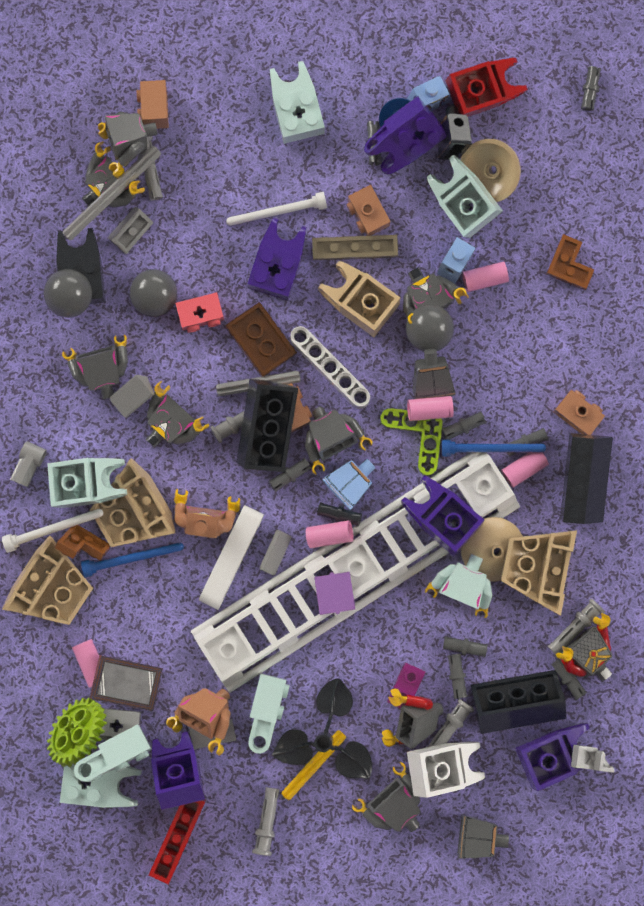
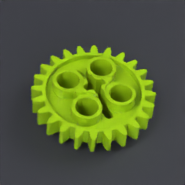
[47,698,107,767]

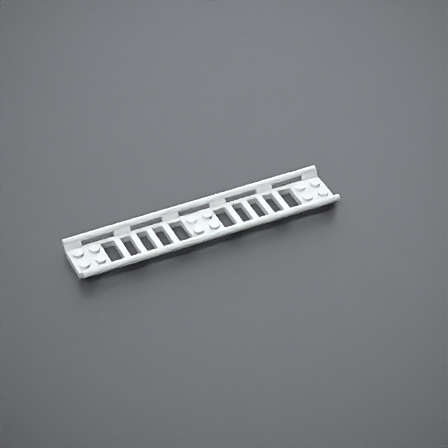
[191,452,520,693]

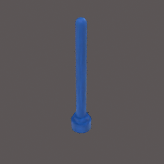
[442,439,546,457]
[81,542,184,578]

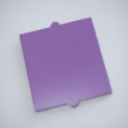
[314,572,356,615]

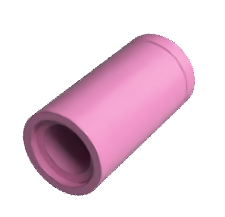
[462,261,509,292]
[407,396,454,421]
[501,452,549,488]
[306,520,354,548]
[72,639,99,688]

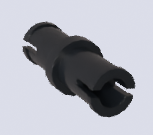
[317,502,362,526]

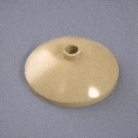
[461,139,521,202]
[461,517,523,582]

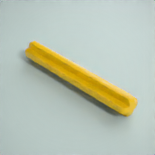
[281,730,346,800]

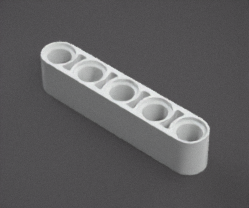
[291,326,370,409]
[199,505,264,610]

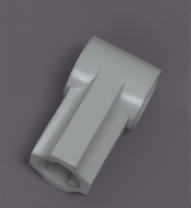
[10,441,47,487]

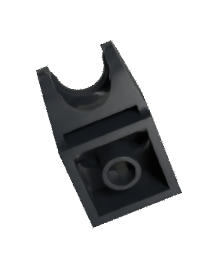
[56,227,106,304]

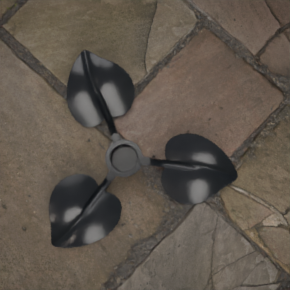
[272,678,372,778]

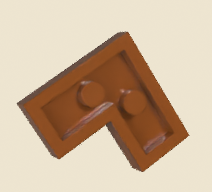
[546,234,594,290]
[55,525,111,560]

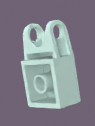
[270,61,325,144]
[427,155,503,238]
[47,458,127,508]
[249,673,290,754]
[74,724,152,782]
[60,760,142,808]

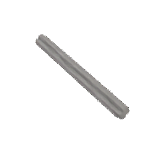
[63,146,161,240]

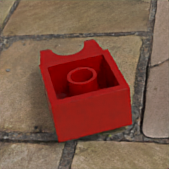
[445,58,528,117]

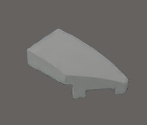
[571,745,614,773]

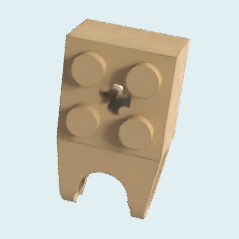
[318,261,400,337]

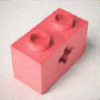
[176,292,224,333]

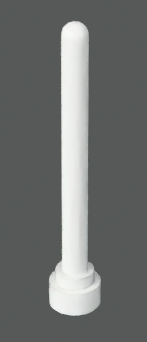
[226,192,327,226]
[2,509,103,553]

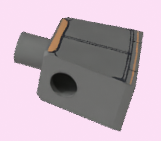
[412,348,456,399]
[457,814,509,859]

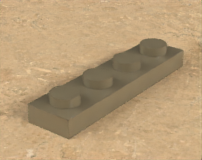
[312,235,398,260]

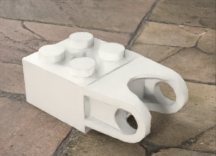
[407,742,485,798]

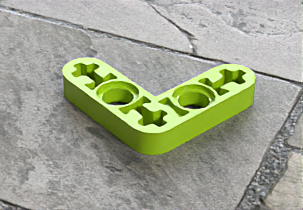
[380,408,442,476]

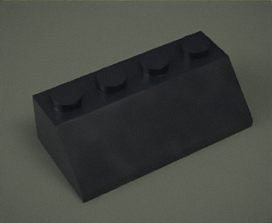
[236,379,298,472]
[560,433,613,524]
[471,670,566,734]

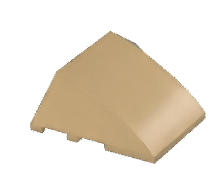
[90,458,175,547]
[501,530,577,616]
[2,536,93,625]

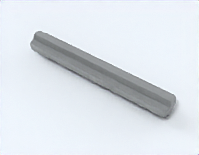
[216,371,301,396]

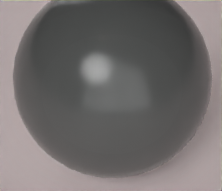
[43,269,92,318]
[129,269,178,317]
[406,304,454,352]

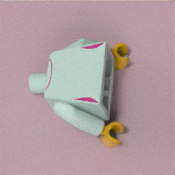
[425,554,493,618]

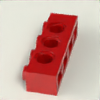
[148,800,206,885]

